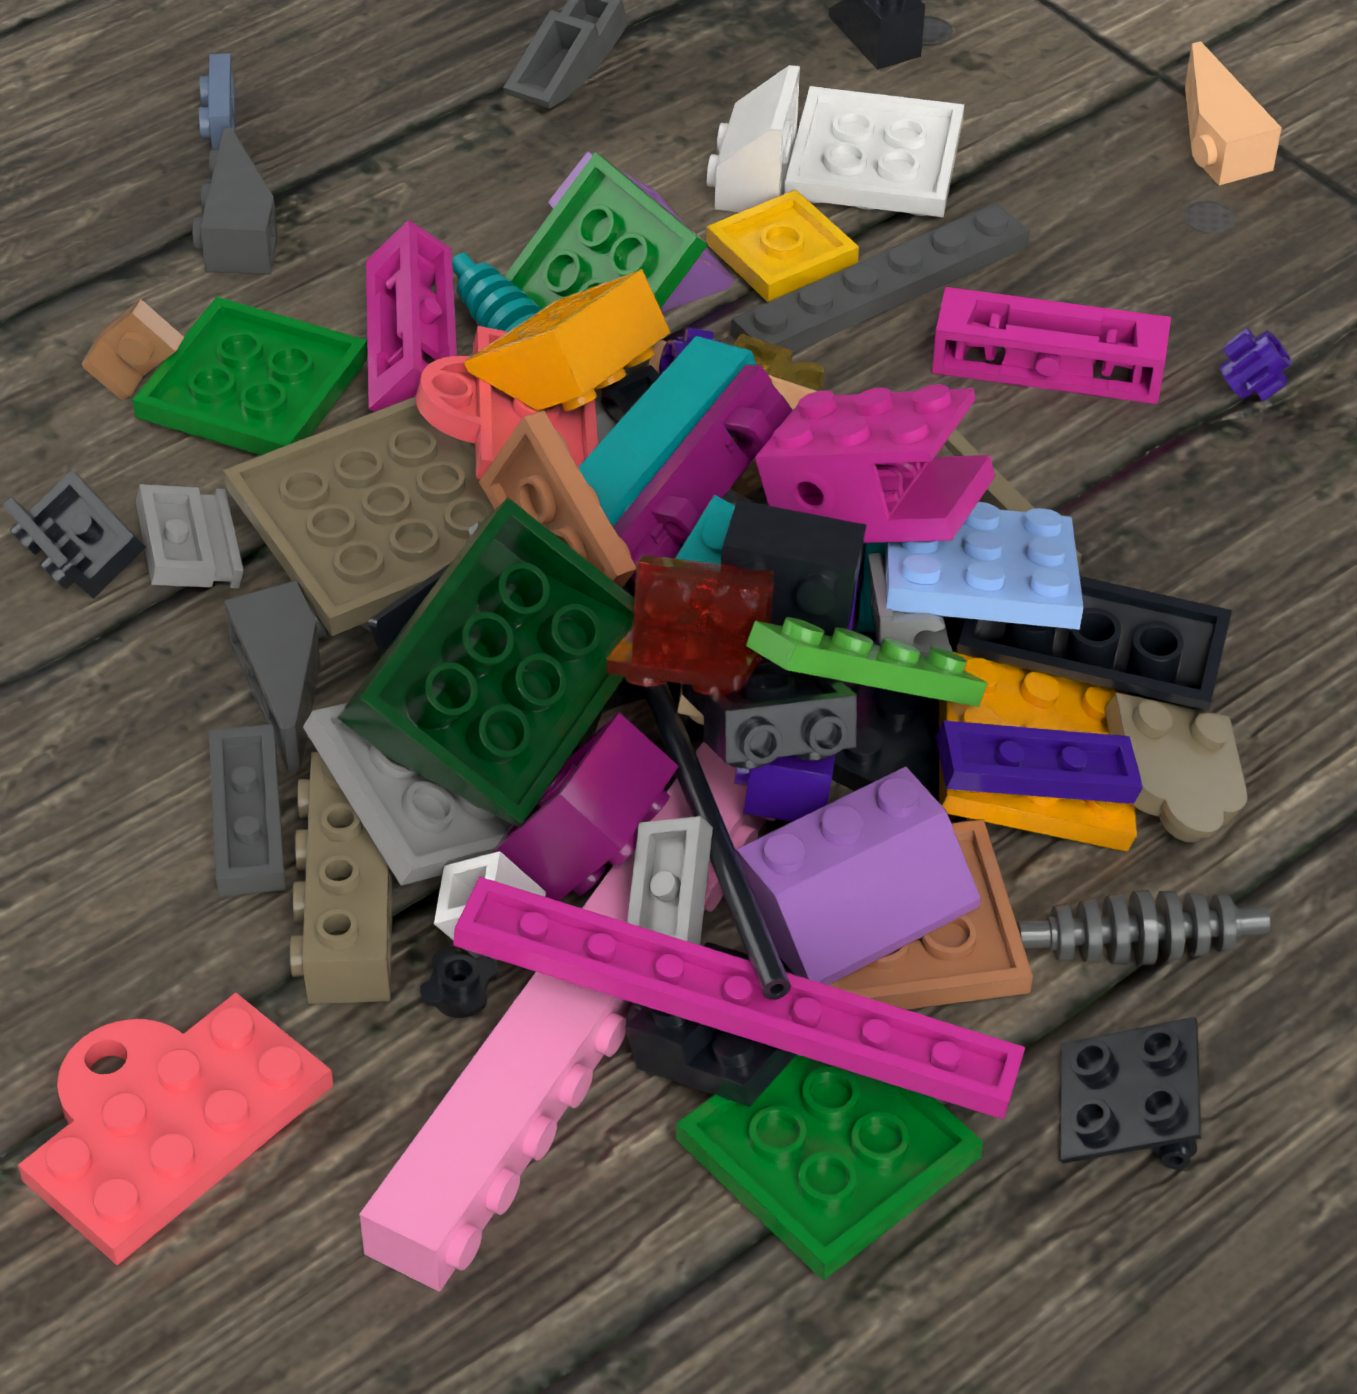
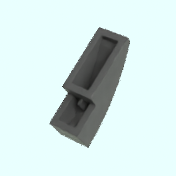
[503,0,628,108]

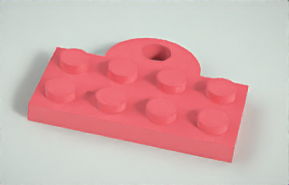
[416,326,598,479]
[18,993,334,1266]

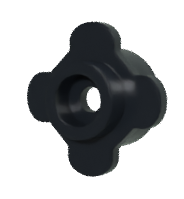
[420,949,498,1018]

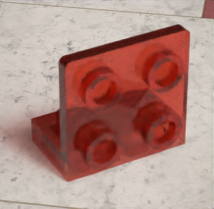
[607,555,774,695]

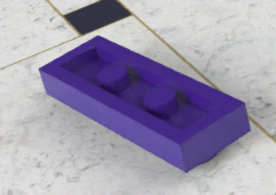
[935,720,1143,804]

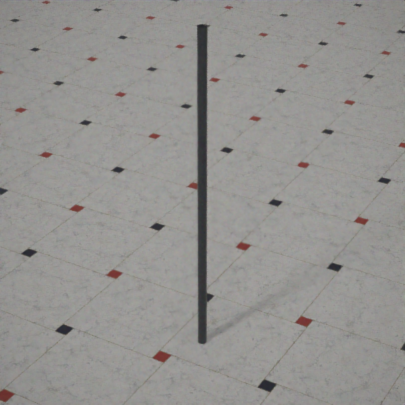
[622,584,791,1000]

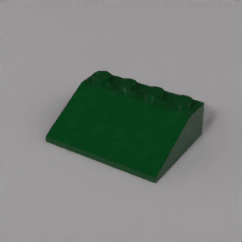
[337,498,662,827]

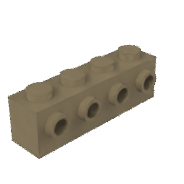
[290,752,393,1004]

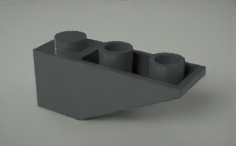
[193,128,278,274]

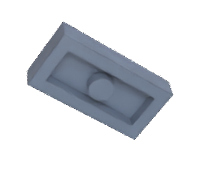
[199,53,235,149]

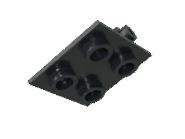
[1061,1017,1202,1169]

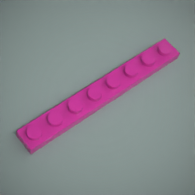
[453,876,1025,1120]

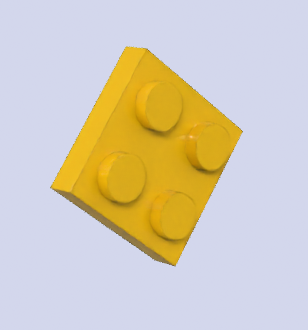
[706,189,859,302]

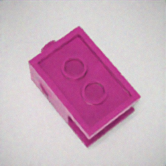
[755,384,995,543]

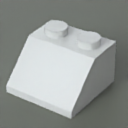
[707,65,800,213]

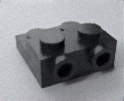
[682,659,857,769]
[625,942,797,1107]

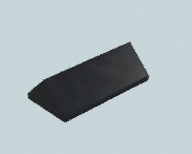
[956,576,1232,711]

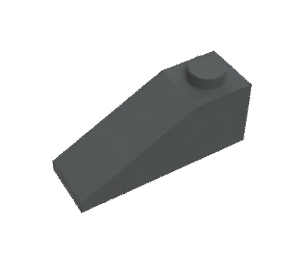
[224,580,327,773]

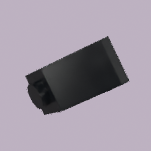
[829,0,925,70]

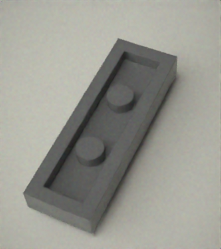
[209,724,286,897]

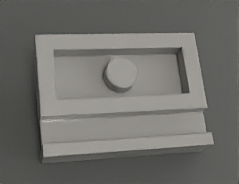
[135,484,244,589]

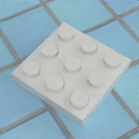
[784,86,964,217]

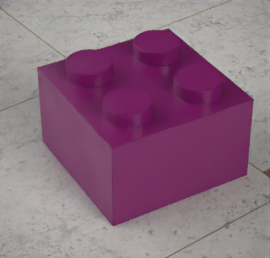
[492,713,679,901]

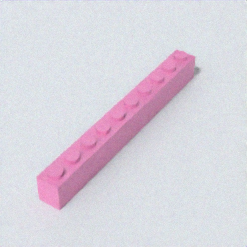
[359,741,776,1292]

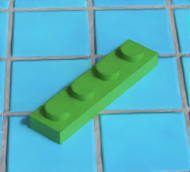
[746,617,988,707]

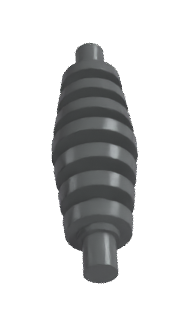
[1017,890,1271,966]

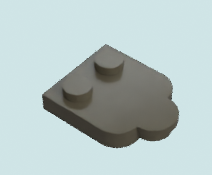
[1104,692,1247,842]

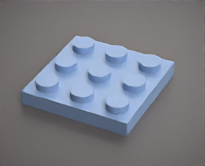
[885,502,1083,630]

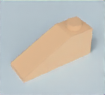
[1185,41,1282,185]

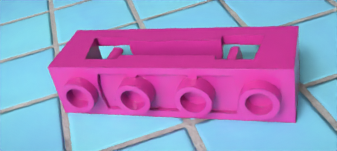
[366,220,457,412]
[932,287,1171,404]

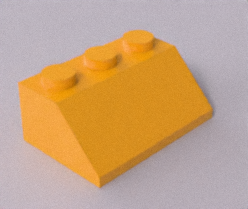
[463,269,671,411]

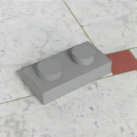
[627,816,713,945]

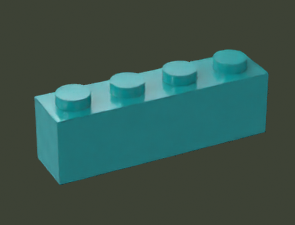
[578,336,757,526]

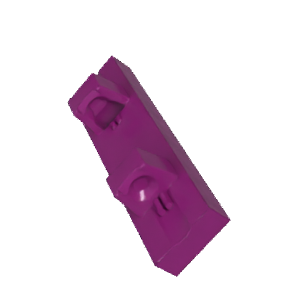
[613,365,793,586]

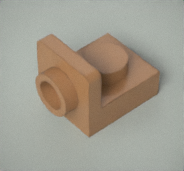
[82,299,184,401]

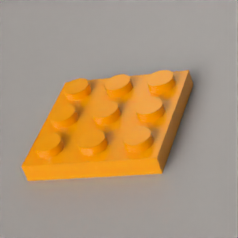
[939,652,1137,852]

